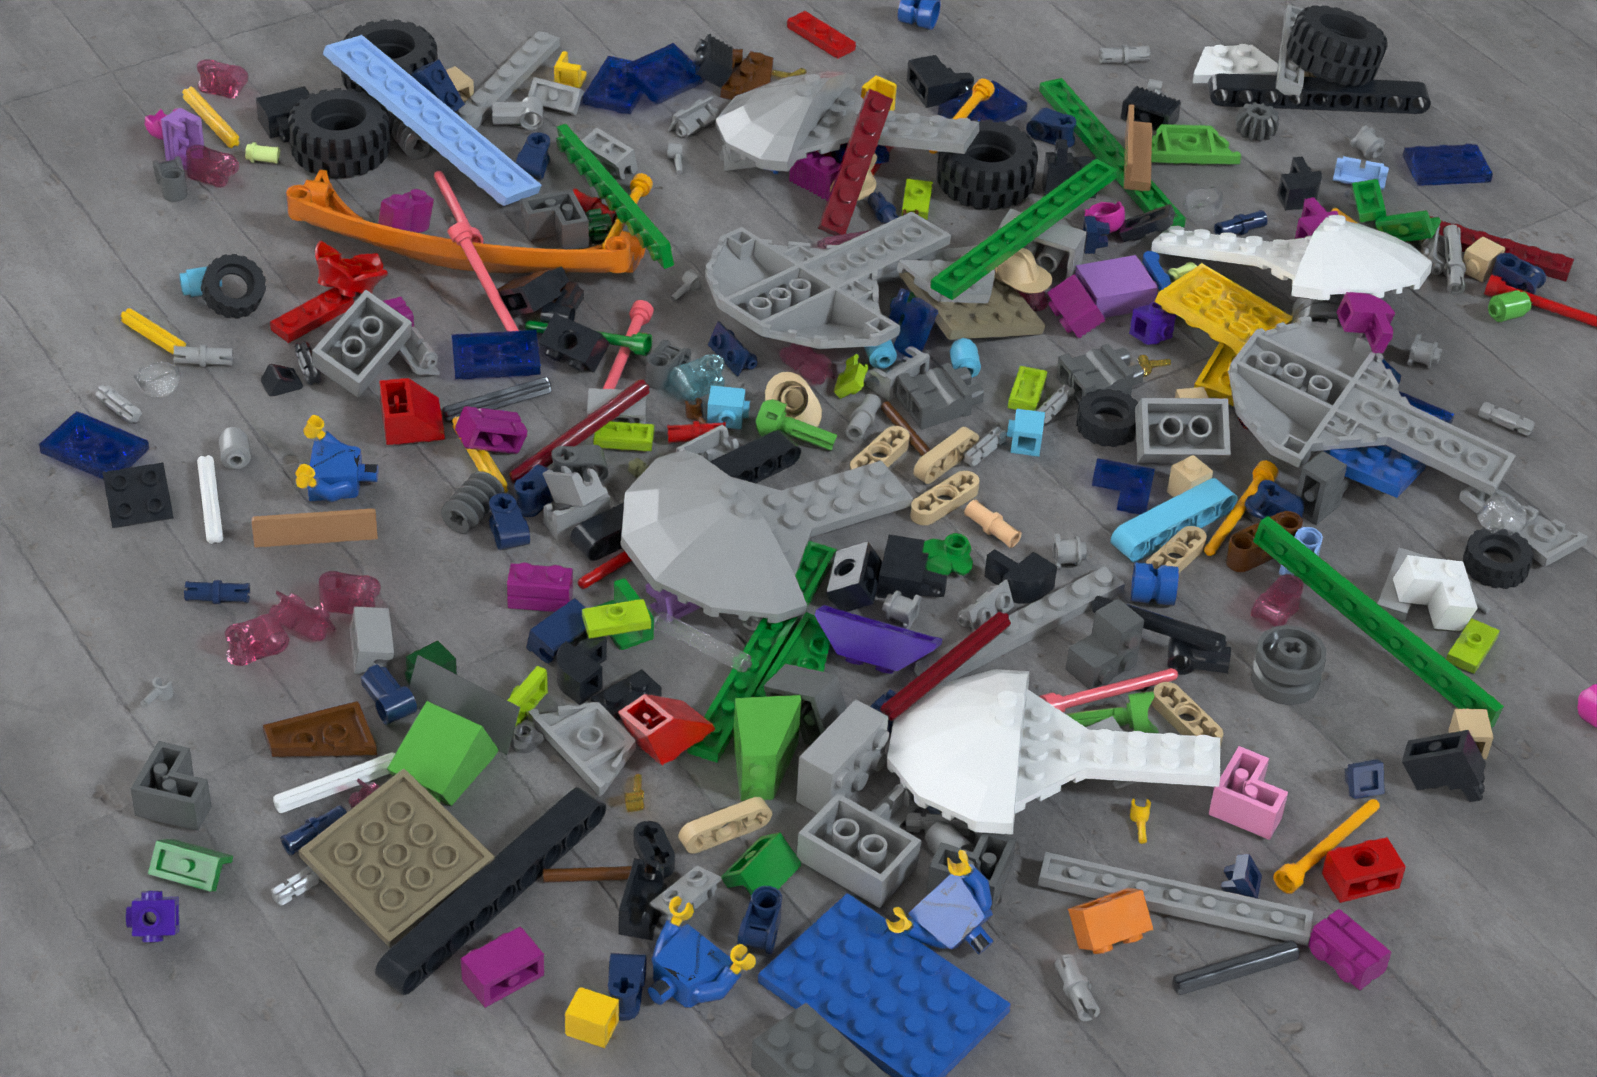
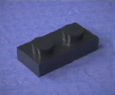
[1120,204,1175,242]
[591,669,662,721]

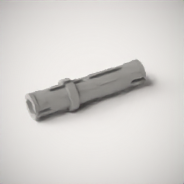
[1443,225,1466,295]

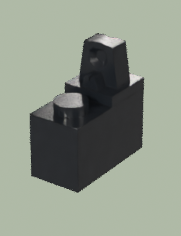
[907,55,974,108]
[256,86,310,143]
[1042,139,1097,198]
[497,266,569,316]
[877,534,947,600]
[1402,730,1486,802]

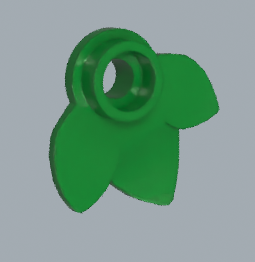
[924,533,973,576]

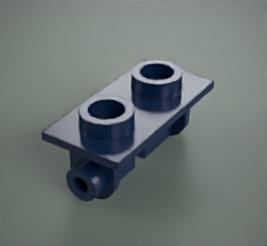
[708,321,758,376]

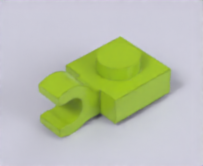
[833,354,868,399]

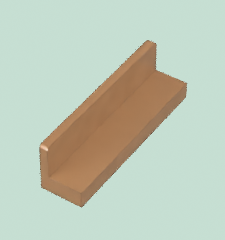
[1124,105,1152,191]
[252,509,378,548]

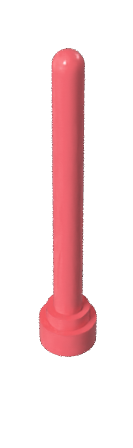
[434,171,484,243]
[447,221,521,342]
[603,300,654,389]
[1039,668,1178,713]

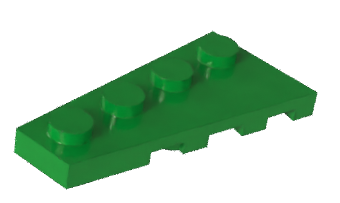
[754,612,830,697]

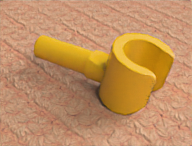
[1129,799,1151,844]

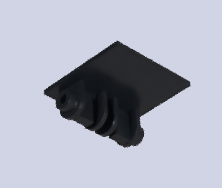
[102,462,174,528]

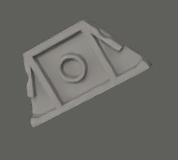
[896,260,995,304]
[528,702,636,796]

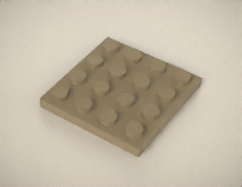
[899,272,1046,340]
[299,769,495,948]

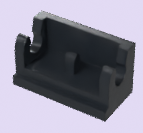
[618,858,667,941]

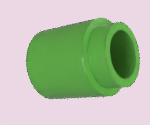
[1488,290,1531,322]

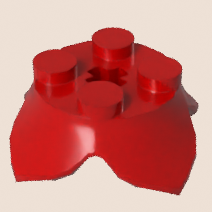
[314,241,388,297]

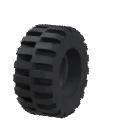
[1286,5,1388,86]
[341,19,438,97]
[288,88,391,179]
[936,119,1038,210]

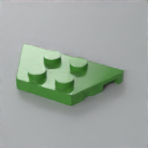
[1151,124,1241,165]

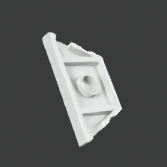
[1192,44,1278,83]

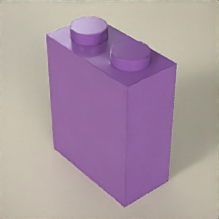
[1075,255,1159,318]

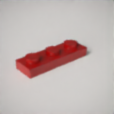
[787,11,856,59]
[270,287,354,343]

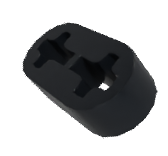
[633,821,675,878]

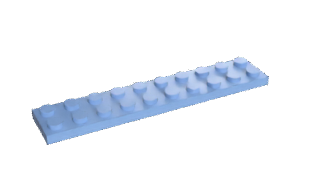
[323,35,541,206]

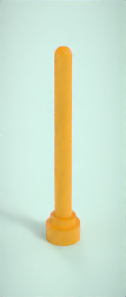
[929,78,994,154]
[602,173,653,249]
[1204,460,1279,556]
[1273,799,1380,894]

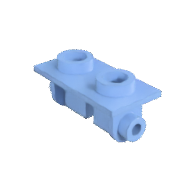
[1333,156,1389,190]

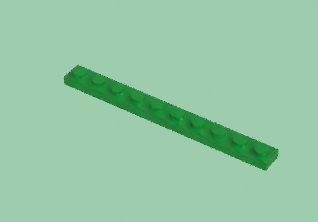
[1039,78,1186,233]
[556,124,674,269]
[930,159,1118,300]
[1253,516,1504,728]
[687,541,837,763]

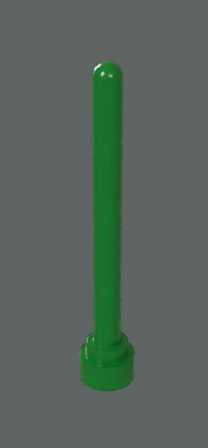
[525,320,653,356]

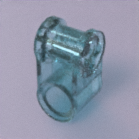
[669,354,725,401]

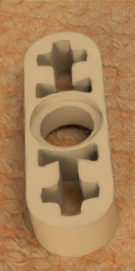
[850,426,910,470]
[913,427,979,484]
[910,471,980,525]
[1146,526,1207,573]
[1152,682,1223,747]
[678,797,772,854]

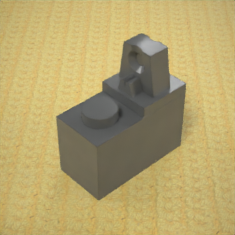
[1296,451,1351,525]

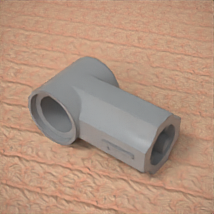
[492,97,543,131]

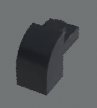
[1277,157,1322,211]
[984,549,1058,604]
[557,636,607,705]

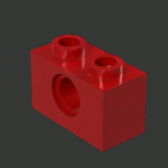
[1322,837,1406,903]

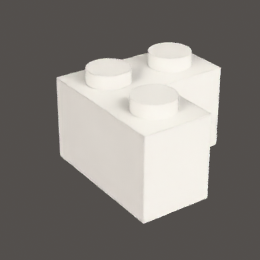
[1393,555,1478,632]

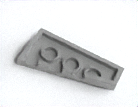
[1459,486,1588,567]

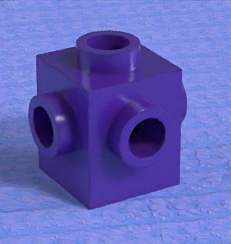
[1129,302,1176,345]
[126,891,180,942]

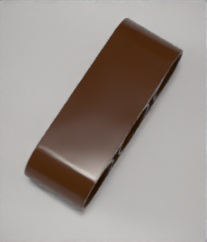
[1226,511,1303,572]

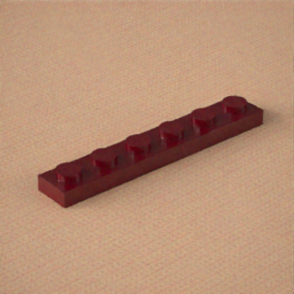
[818,89,893,239]
[1430,216,1574,282]

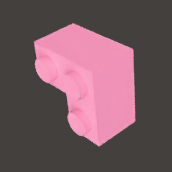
[1208,746,1288,840]

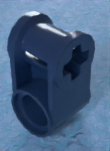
[1026,107,1077,148]
[516,132,550,180]
[1492,253,1546,294]
[514,464,555,517]
[1245,480,1304,519]
[489,493,530,550]
[737,886,782,955]
[608,953,647,1021]

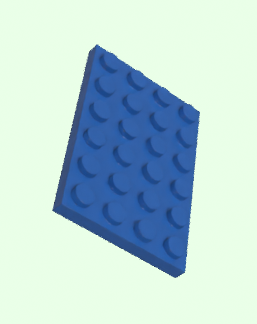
[758,893,1011,1077]

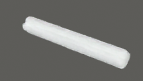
[197,455,223,544]
[273,752,395,814]

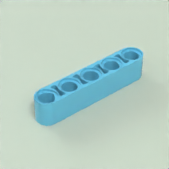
[1110,478,1238,562]

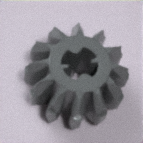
[1236,102,1279,142]

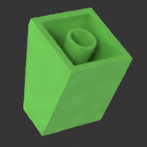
[733,695,801,801]
[387,701,499,806]

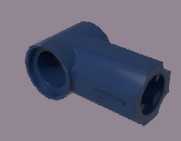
[361,664,417,725]

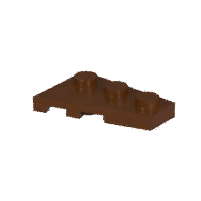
[720,51,774,100]
[263,701,377,757]

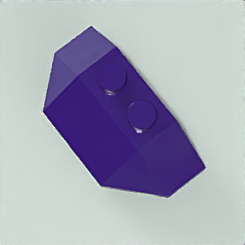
[815,605,943,674]

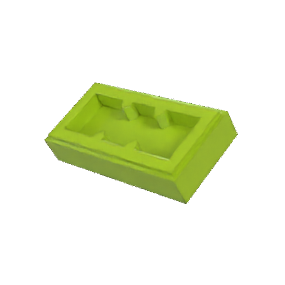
[902,179,933,220]
[1007,366,1047,411]
[593,421,654,451]
[582,599,651,639]
[1446,618,1500,674]
[507,666,548,727]

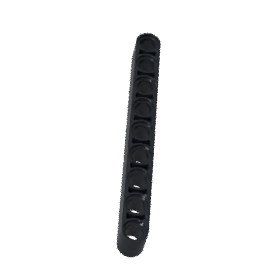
[1208,73,1431,114]
[570,430,801,561]
[375,787,607,995]

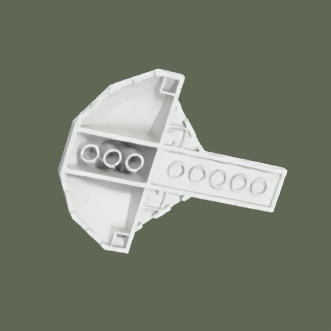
[1151,215,1432,300]
[887,669,1220,834]

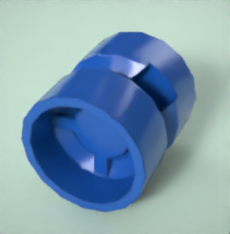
[898,0,941,30]
[1131,562,1179,606]

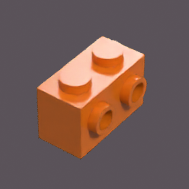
[1068,888,1153,954]

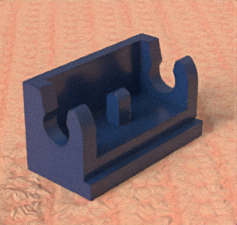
[526,598,588,664]

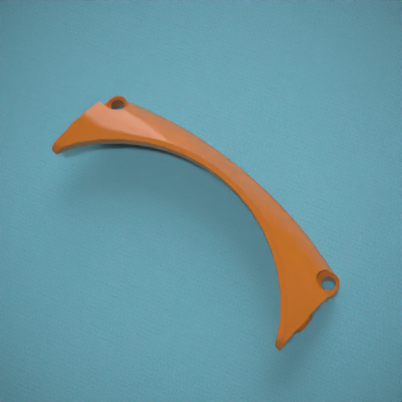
[286,170,646,273]

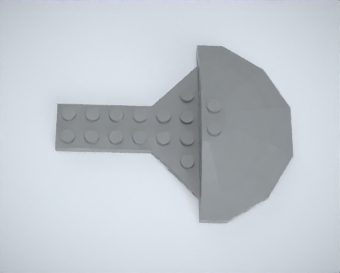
[716,71,979,172]
[705,212,951,349]
[1228,316,1516,496]
[621,450,913,623]

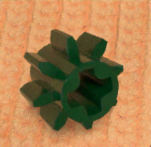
[586,208,612,243]

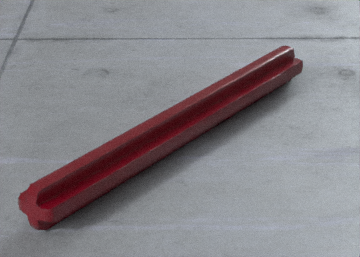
[509,379,650,484]
[880,612,1011,721]

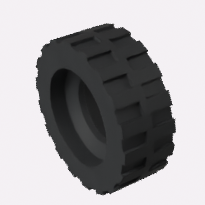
[201,254,266,319]
[1076,389,1138,447]
[1463,526,1534,589]

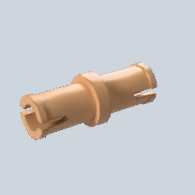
[964,499,1022,548]

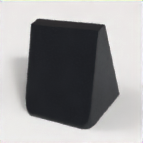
[261,364,303,396]

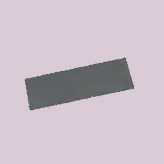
[409,655,520,755]

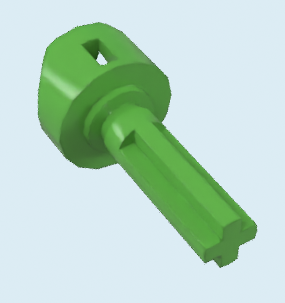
[755,399,837,451]
[1066,691,1159,734]

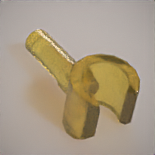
[772,68,807,78]
[1137,355,1171,377]
[624,774,644,812]

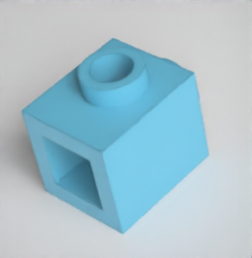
[707,386,750,429]
[1007,409,1045,456]

